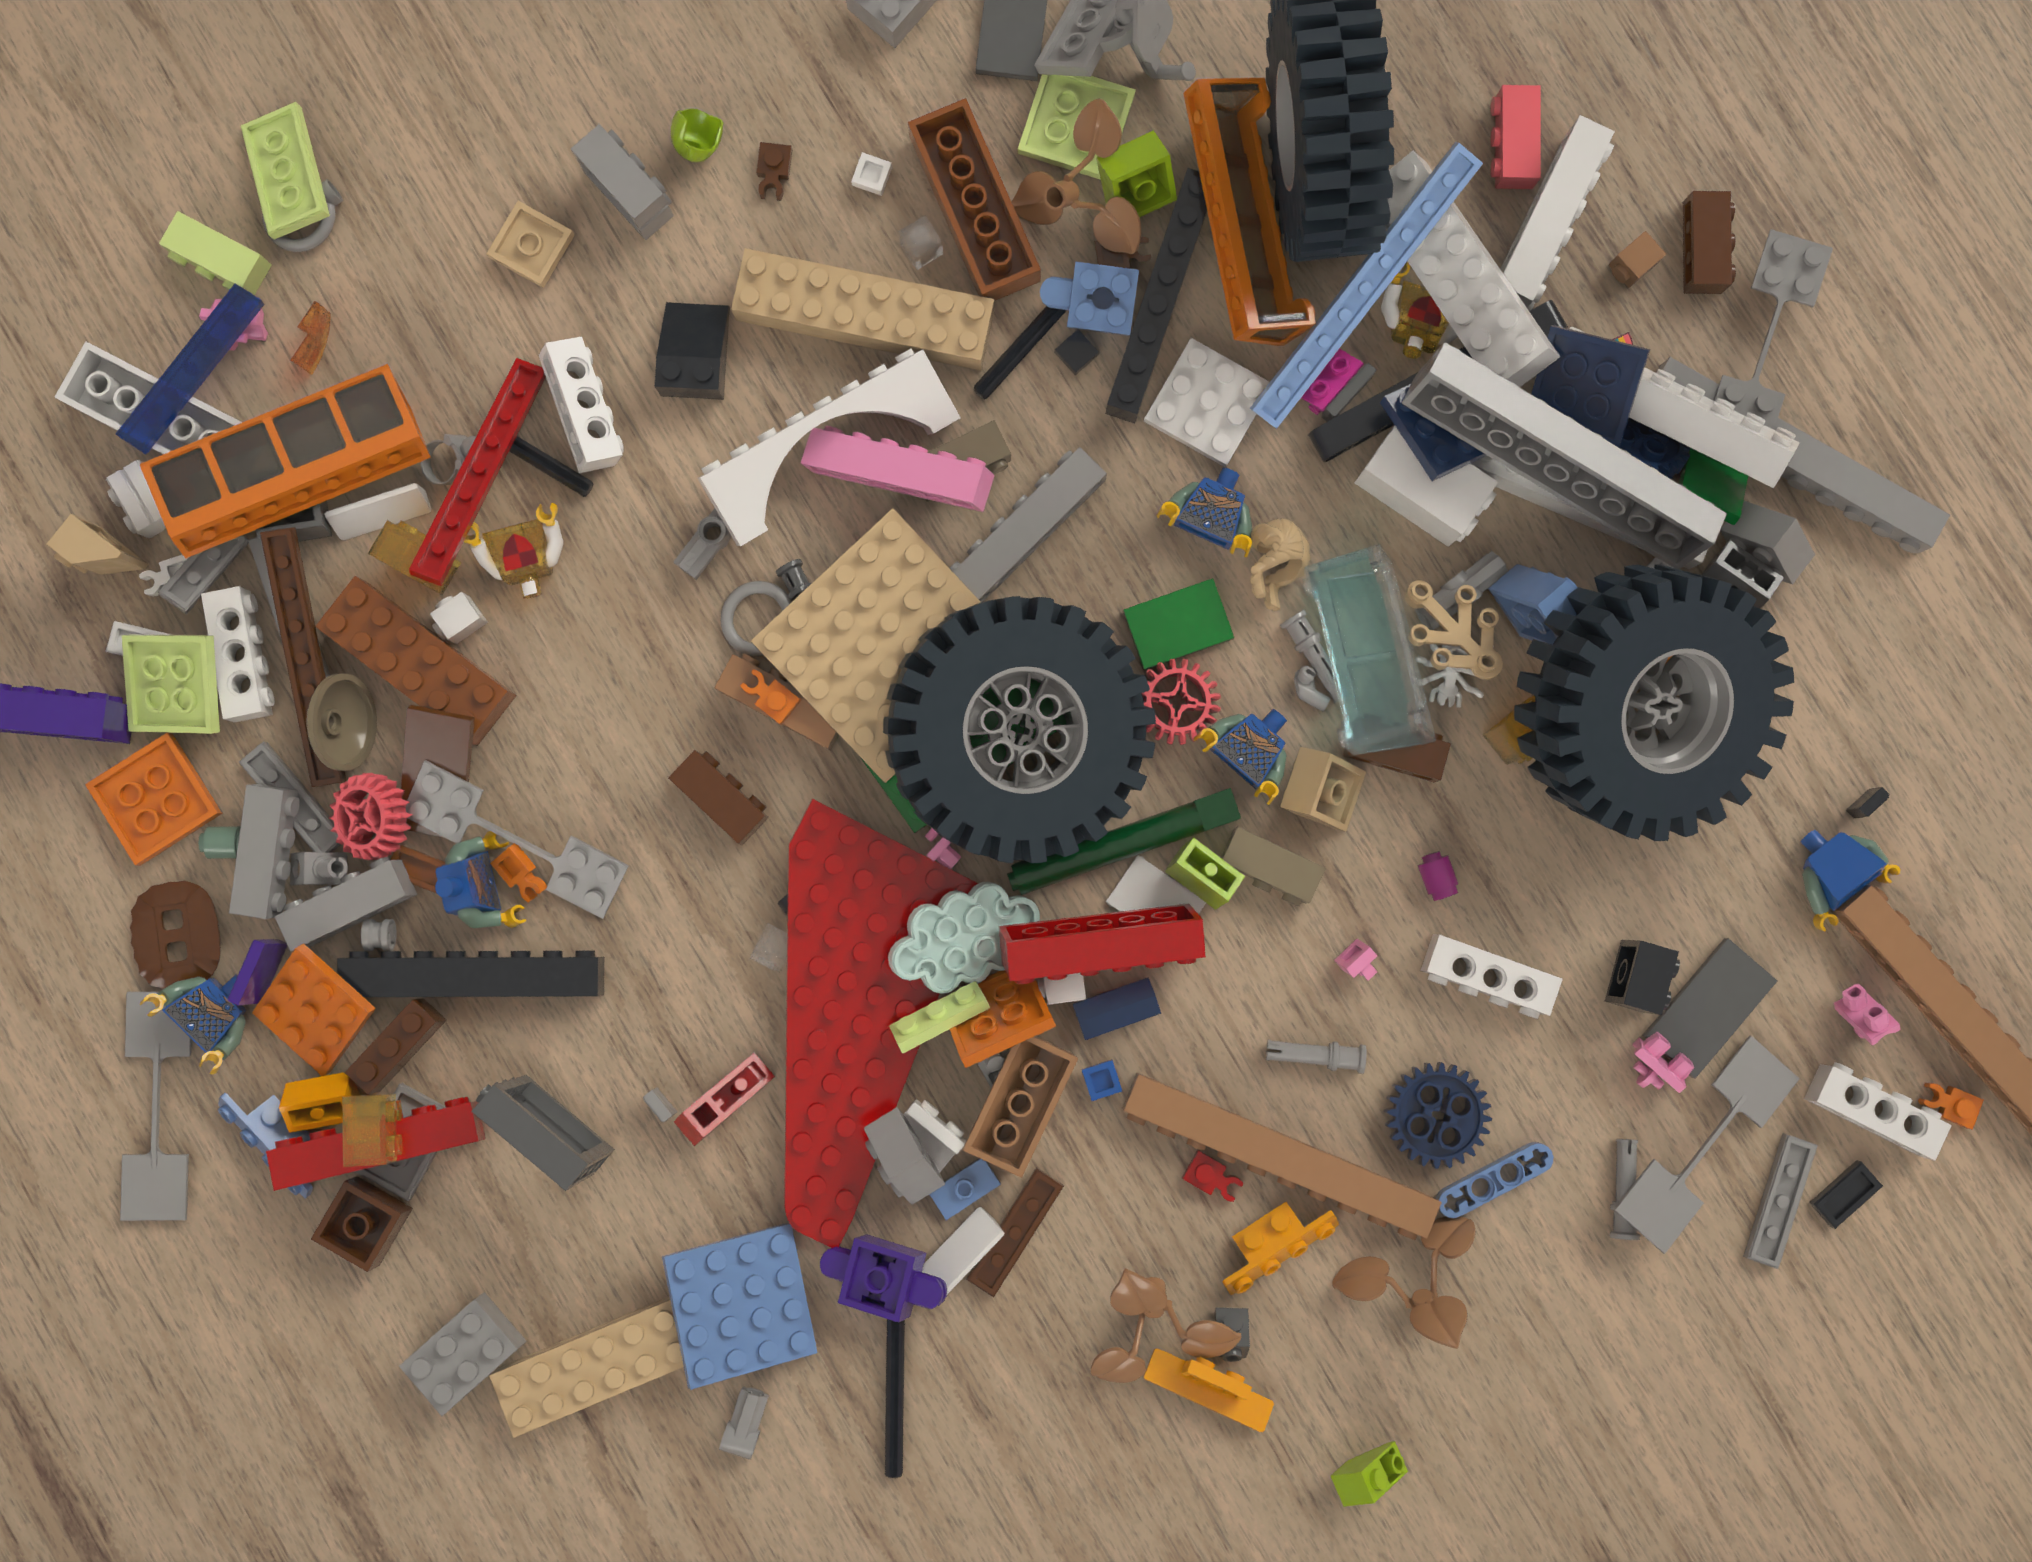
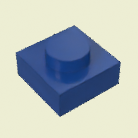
[1081,1059,1122,1101]

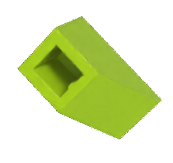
[1331,1441,1408,1507]

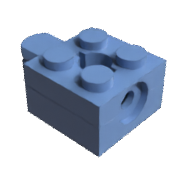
[1040,262,1139,336]

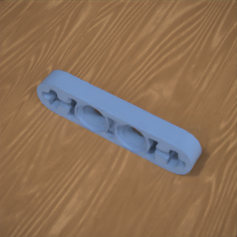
[1436,1142,1554,1218]

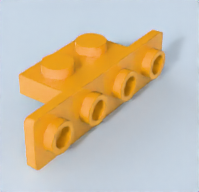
[1222,1202,1339,1295]
[1143,1348,1274,1432]

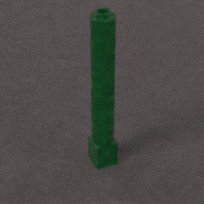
[1007,788,1241,895]

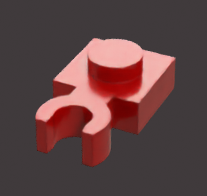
[1182,1149,1244,1202]

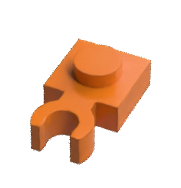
[740,669,801,725]
[490,843,547,903]
[1918,1083,1984,1130]

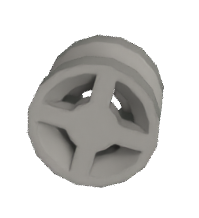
[361,919,397,951]

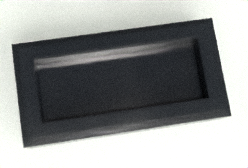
[1809,1160,1883,1229]

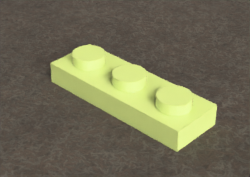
[889,981,990,1053]

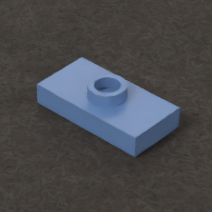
[929,1158,1001,1220]

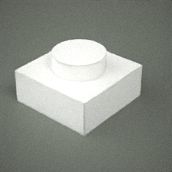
[851,152,892,196]

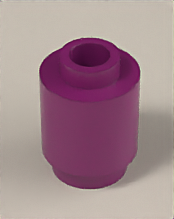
[1417,851,1459,901]

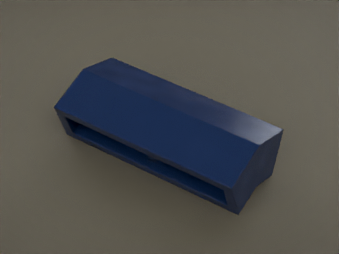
[1073,977,1161,1040]

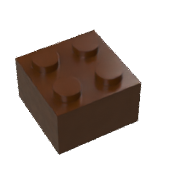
[311,1176,413,1272]

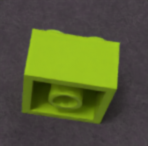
[1096,130,1177,217]

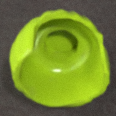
[671,108,723,162]

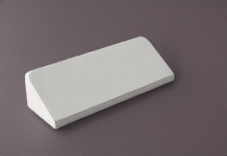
[324,483,431,540]
[922,1207,1005,1294]

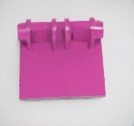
[1301,348,1364,415]

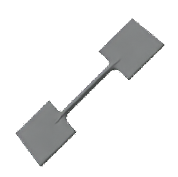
[1714,229,1833,430]
[406,760,629,919]
[120,992,192,1221]
[1614,1036,1800,1254]

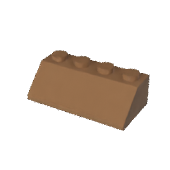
[962,1036,1078,1178]

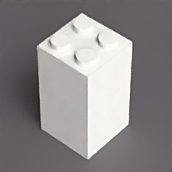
[1354,425,1498,547]

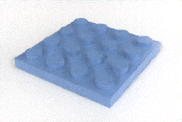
[662,1223,818,1390]

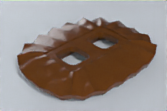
[130,880,221,990]

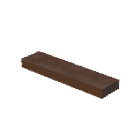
[966,1167,1064,1297]

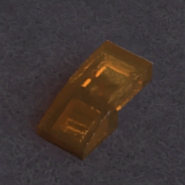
[290,301,331,375]

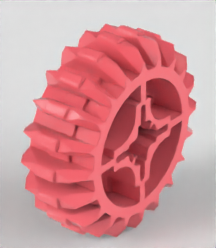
[1141,659,1221,745]
[329,773,412,860]

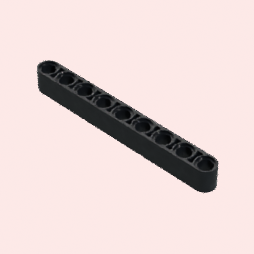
[1308,300,1568,463]

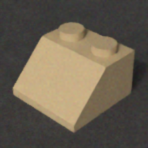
[47,514,149,575]
[1280,747,1366,832]

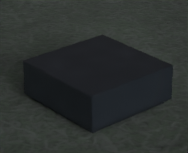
[1054,329,1099,375]
[1846,787,1890,818]

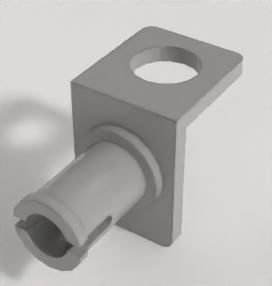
[290,852,348,885]

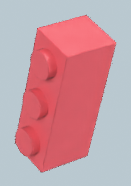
[1490,85,1541,189]

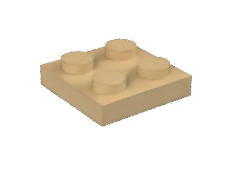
[486,201,575,288]

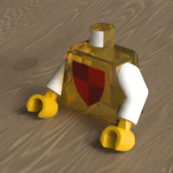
[1381,261,1458,359]
[464,503,564,599]

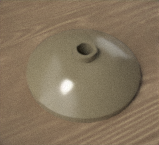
[306,673,377,771]

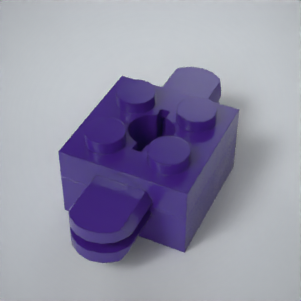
[820,1234,947,1323]

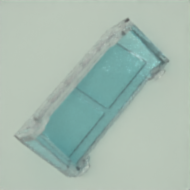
[1302,544,1436,755]

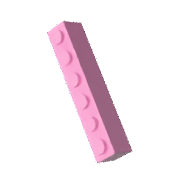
[801,426,995,512]

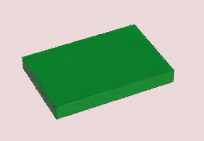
[1679,448,1748,525]
[1123,578,1235,670]

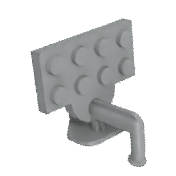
[1034,0,1196,81]

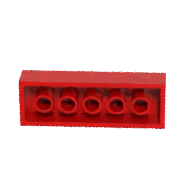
[998,903,1206,984]
[266,1097,486,1191]

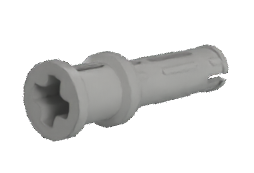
[1280,610,1352,703]
[1266,1039,1367,1074]
[1610,1139,1640,1240]

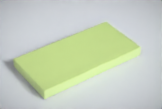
[241,102,330,240]

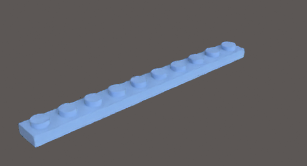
[1250,142,1483,429]

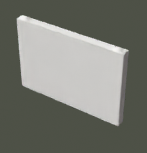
[1106,855,1206,914]

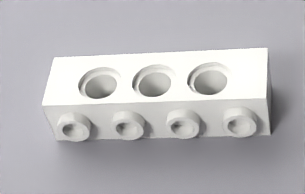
[539,337,624,473]
[201,586,275,722]
[1420,934,1563,1019]
[1804,1062,1952,1161]

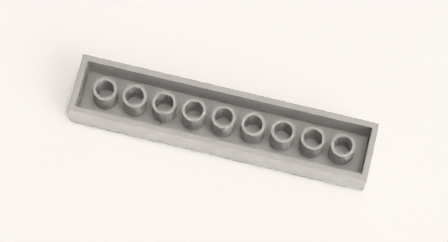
[1402,342,1727,569]

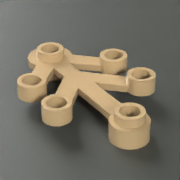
[1405,580,1503,680]

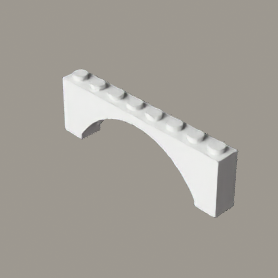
[697,348,961,546]

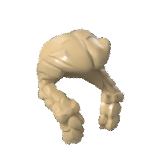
[1250,518,1311,611]

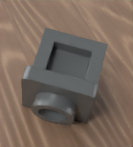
[1214,1308,1250,1362]

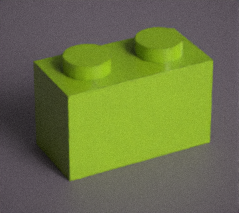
[1165,837,1245,910]

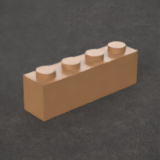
[714,653,839,751]

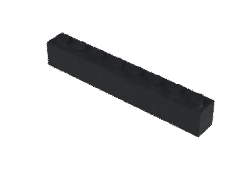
[1105,168,1207,424]
[337,950,605,997]

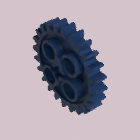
[1618,417,1691,479]
[1384,1062,1492,1169]

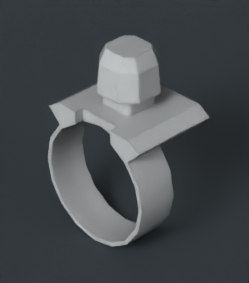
[420,434,476,485]

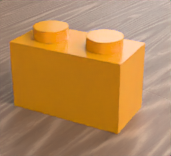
[279,1072,360,1133]

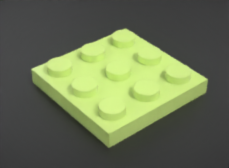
[1018,74,1136,180]
[122,634,220,734]

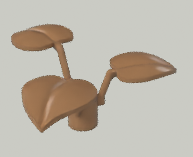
[1011,98,1141,254]
[1332,1217,1476,1349]
[1091,1268,1241,1383]

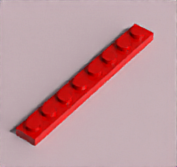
[409,358,546,586]

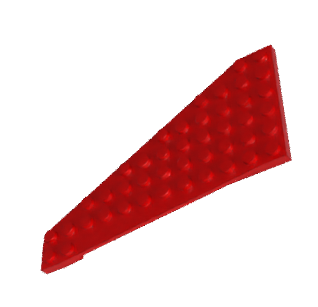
[784,799,979,1248]

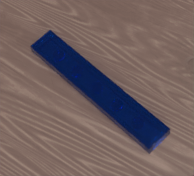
[116,283,265,455]

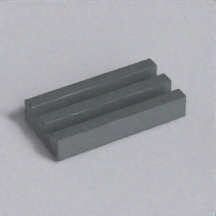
[1322,363,1377,422]

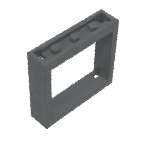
[471,1075,615,1191]

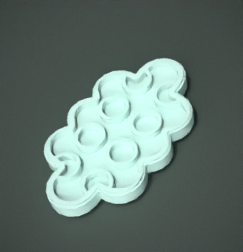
[888,881,1040,994]

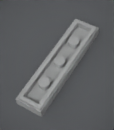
[239,741,341,852]
[1743,1133,1818,1269]

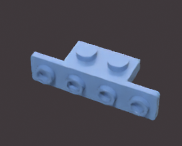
[218,1093,313,1199]

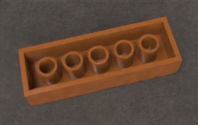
[908,98,1041,301]
[315,576,517,746]

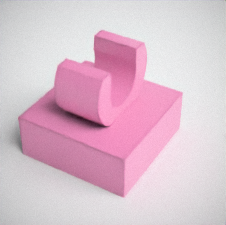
[1334,939,1377,981]

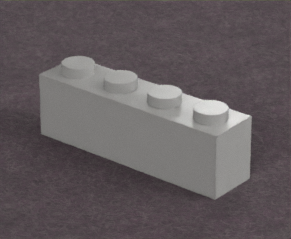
[229,784,299,919]
[274,857,418,952]

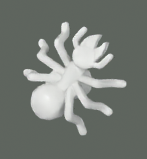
[1416,644,1494,708]

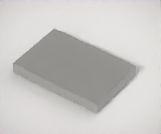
[354,1083,446,1201]

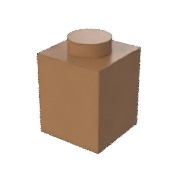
[1609,231,1666,288]

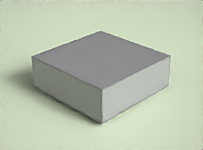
[643,1087,677,1122]

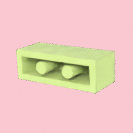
[159,211,272,297]

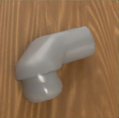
[1294,666,1331,712]

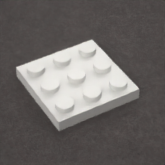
[1144,338,1270,468]

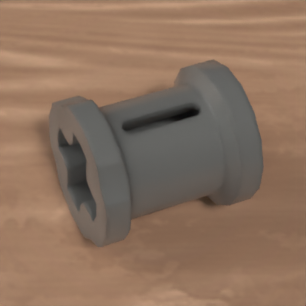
[776,559,812,601]

